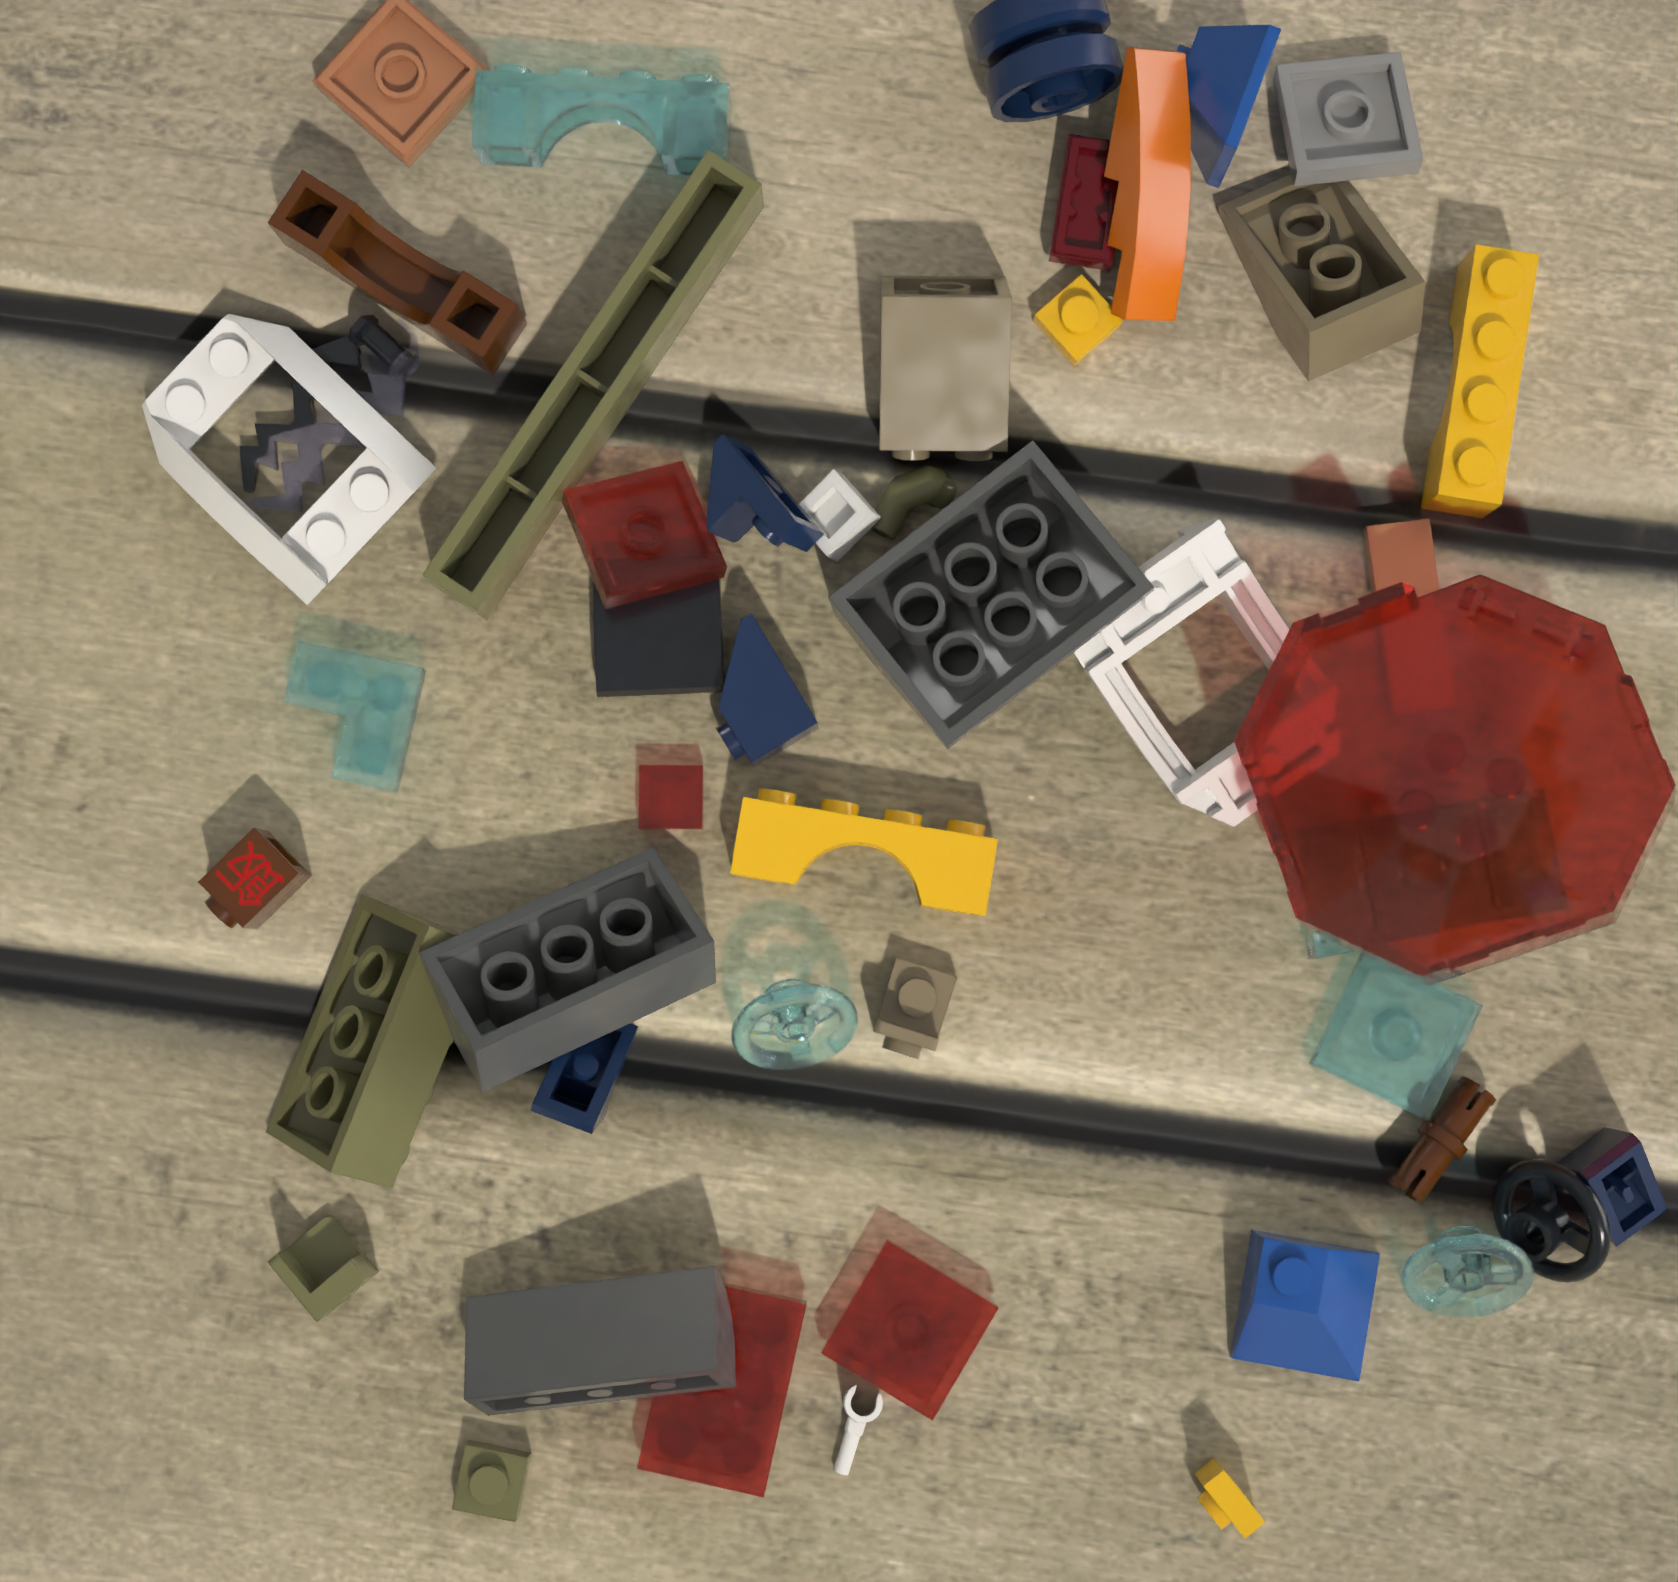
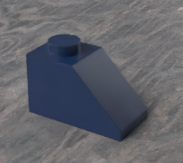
[716,613,819,767]

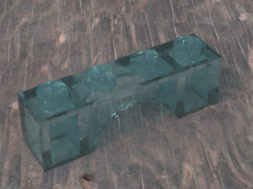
[471,64,732,176]

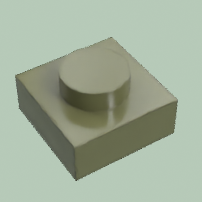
[452,1440,531,1522]

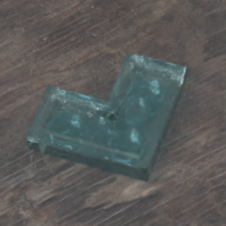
[284,640,426,793]

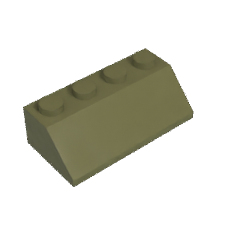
[266,895,460,1188]

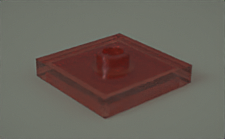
[562,461,727,609]
[821,1238,999,1421]

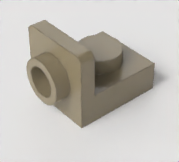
[873,957,957,1059]

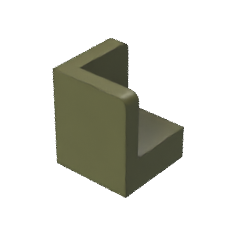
[268,1215,379,1322]

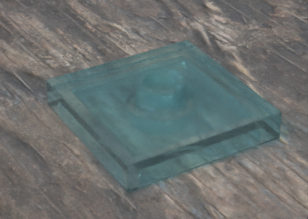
[1309,949,1483,1121]

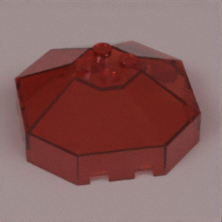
[1234,574,1676,986]

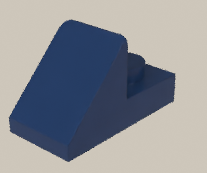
[706,434,824,552]
[531,1023,638,1134]

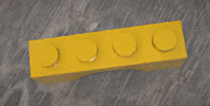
[1421,244,1539,518]
[730,788,998,917]

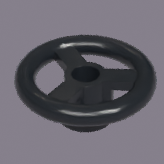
[1492,1159,1611,1283]

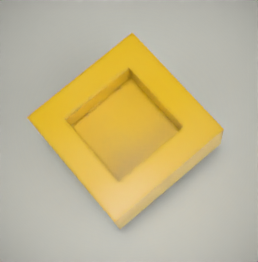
[1033,274,1123,367]
[1195,1457,1265,1538]

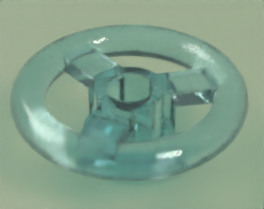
[731,979,858,1070]
[1401,1226,1534,1318]

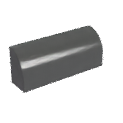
[464,1266,736,1416]

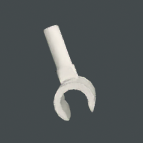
[833,1384,883,1475]

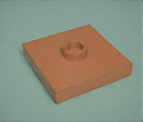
[312,0,491,168]

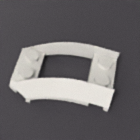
[142,314,437,605]
[1074,518,1339,827]

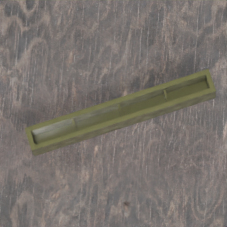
[422,150,764,621]

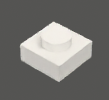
[799,469,882,562]

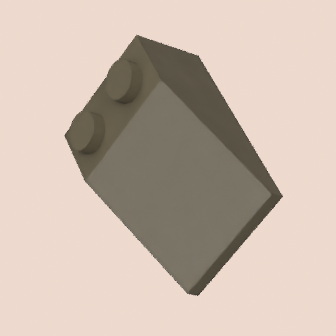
[1219,174,1425,381]

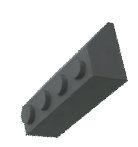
[419,847,716,1092]

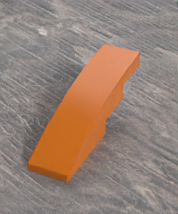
[1104,47,1191,321]

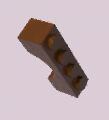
[267,170,527,376]

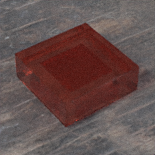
[639,765,704,830]

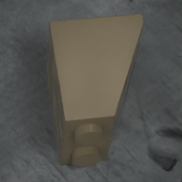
[879,276,1012,461]

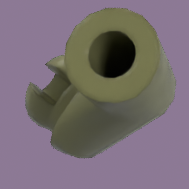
[870,465,956,540]

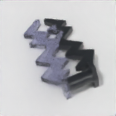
[239,314,420,511]

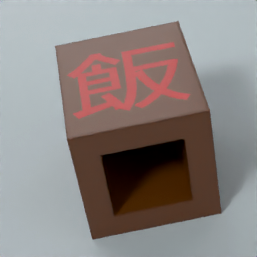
[198,828,312,929]

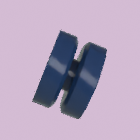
[968,0,1123,122]

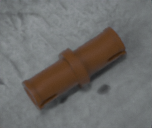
[1388,1076,1496,1205]

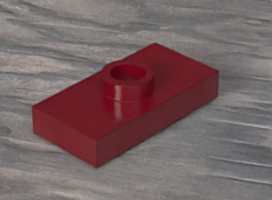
[1048,134,1119,271]

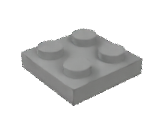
[1273,51,1423,186]

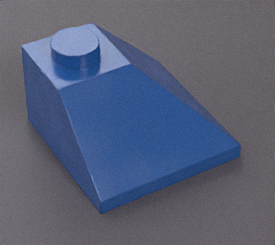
[1177,25,1281,188]
[1230,1229,1380,1382]

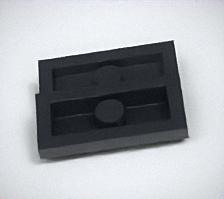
[593,557,724,697]

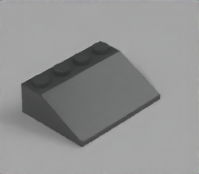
[828,441,1155,749]

